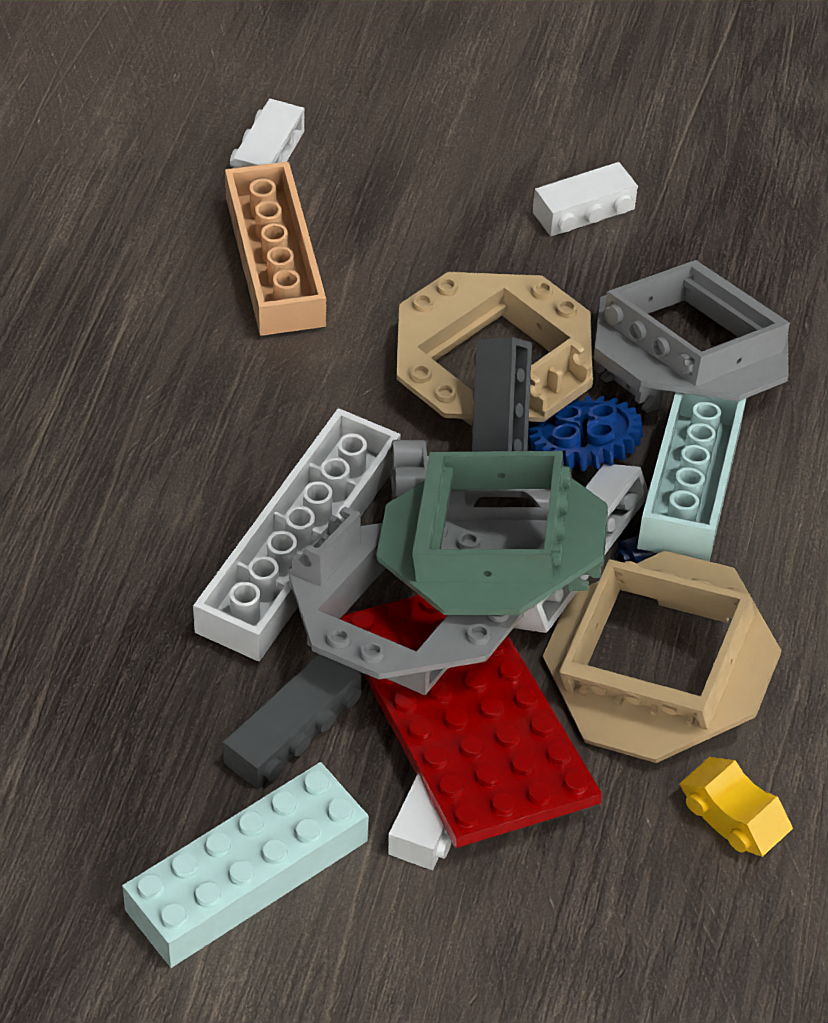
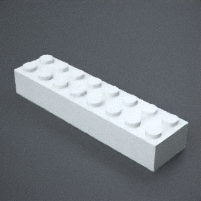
[193,408,401,662]

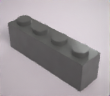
[471,337,532,452]
[223,654,362,790]

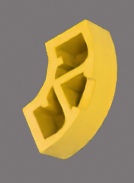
[679,757,793,857]

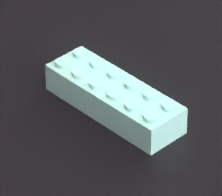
[637,392,746,562]
[122,762,369,968]

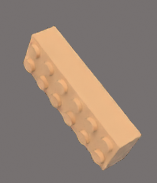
[225,161,326,336]

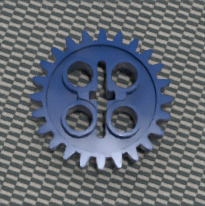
[529,396,643,471]

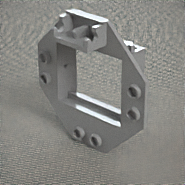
[593,260,790,413]
[289,507,524,695]

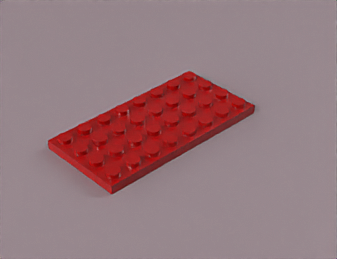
[340,595,602,848]

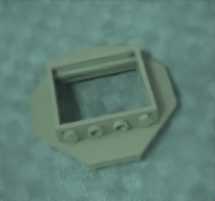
[376,451,608,615]

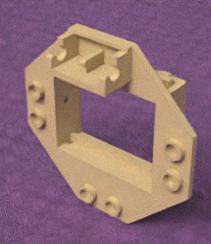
[396,272,593,426]
[543,551,781,763]

